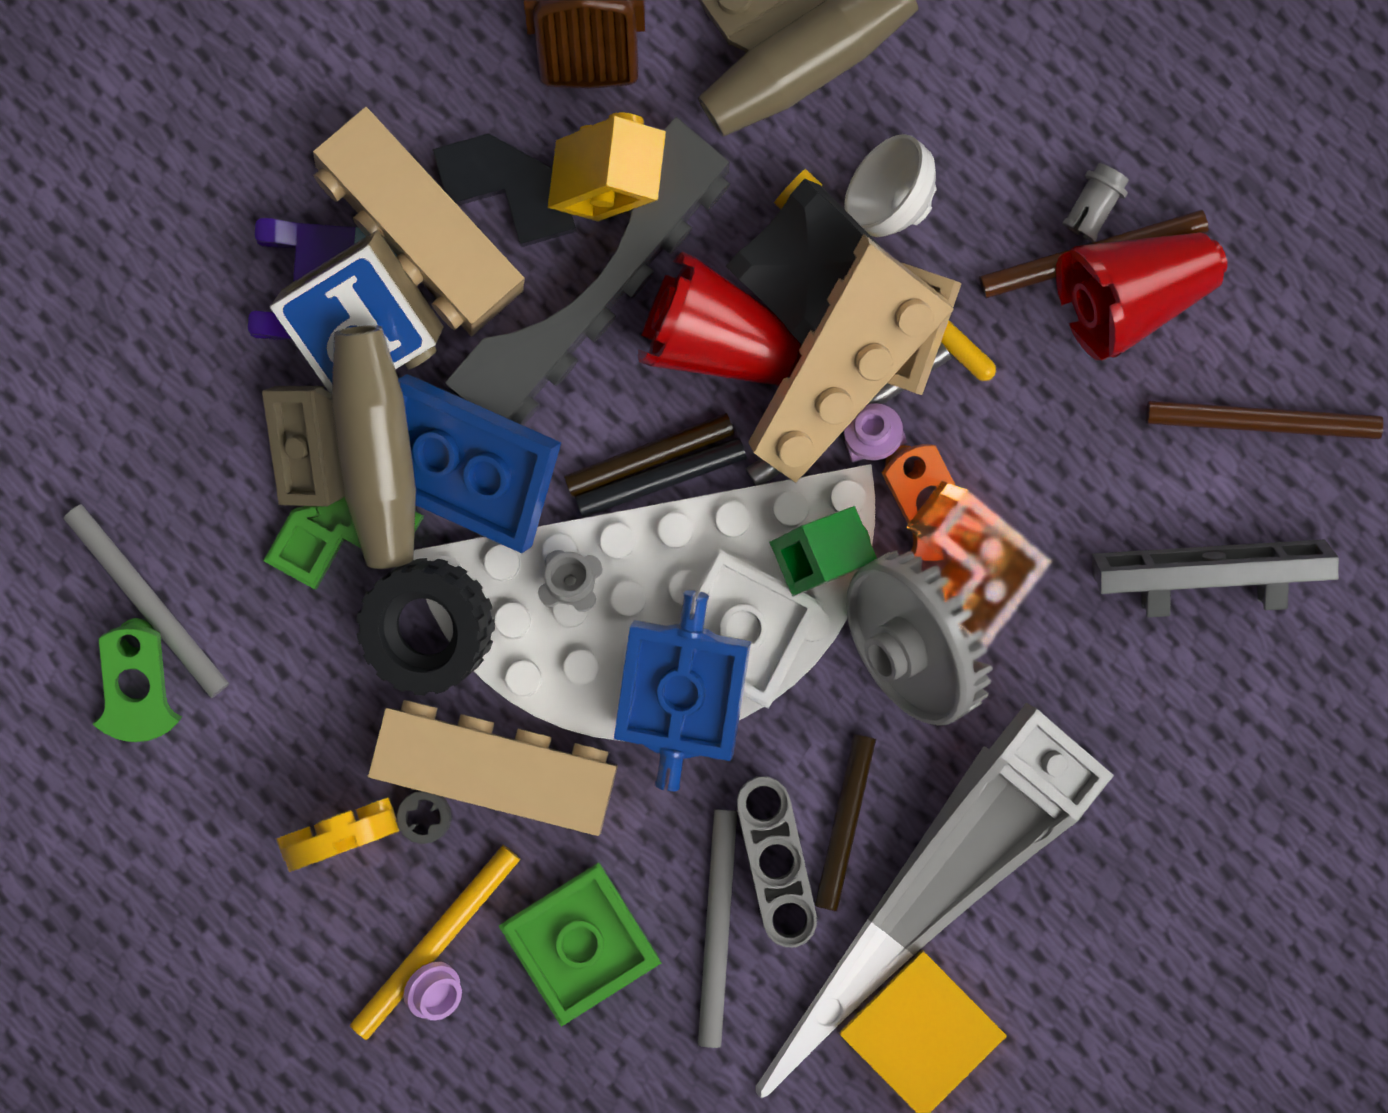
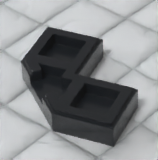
[433,133,577,247]

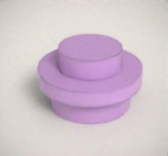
[404,962,462,1020]

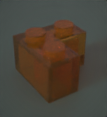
[906,481,1053,647]

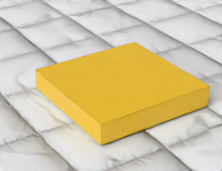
[839,950,1007,1113]

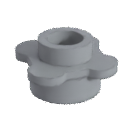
[538,550,603,612]

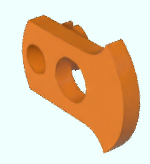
[881,444,987,561]

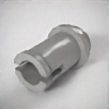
[1062,163,1129,242]

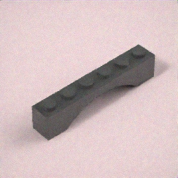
[445,117,731,426]

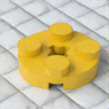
[276,797,399,872]

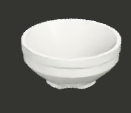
[844,134,937,237]

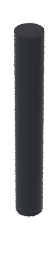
[575,437,747,518]

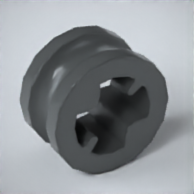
[397,791,452,844]

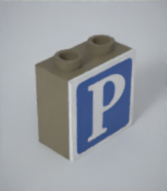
[270,230,444,394]

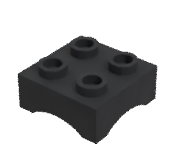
[726,179,884,344]

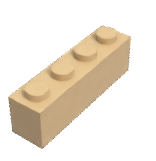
[313,107,525,337]
[368,699,618,836]

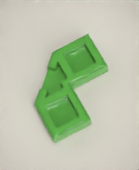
[263,497,424,590]

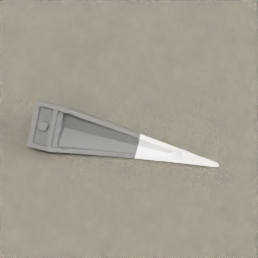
[756,703,1114,1098]

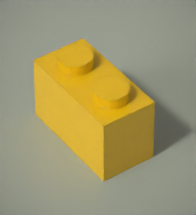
[548,113,666,221]

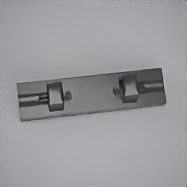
[1092,539,1339,618]

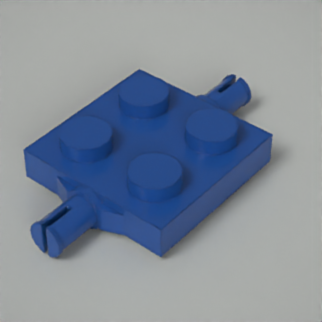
[614,590,751,791]

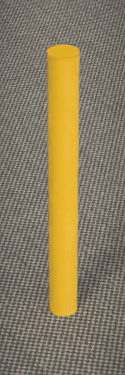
[350,845,521,1040]

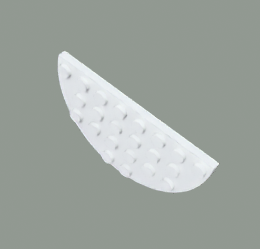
[413,464,875,741]

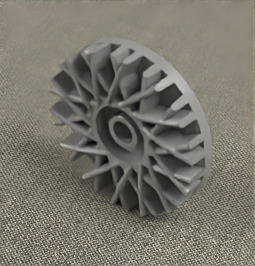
[846,550,992,726]

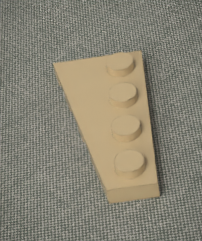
[748,234,954,483]

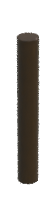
[564,413,735,498]
[815,734,876,911]

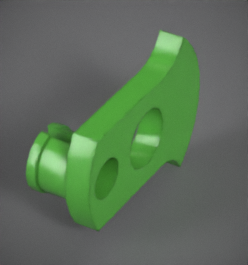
[93,618,182,742]

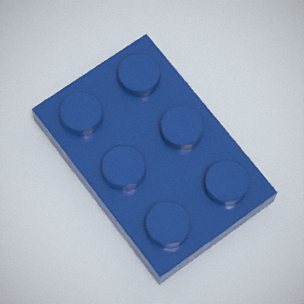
[398,374,562,554]

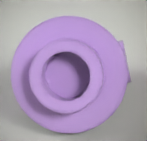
[844,403,907,463]

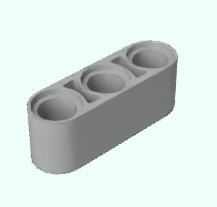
[737,776,817,948]

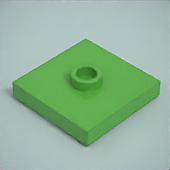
[499,862,662,1027]

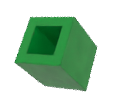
[769,506,877,597]

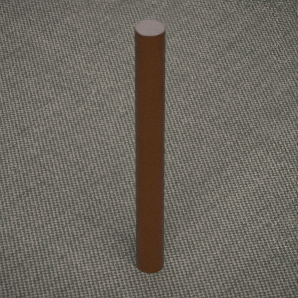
[979,210,1209,299]
[1146,401,1383,439]

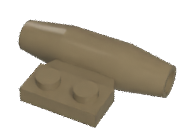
[698,0,918,137]
[262,325,416,569]

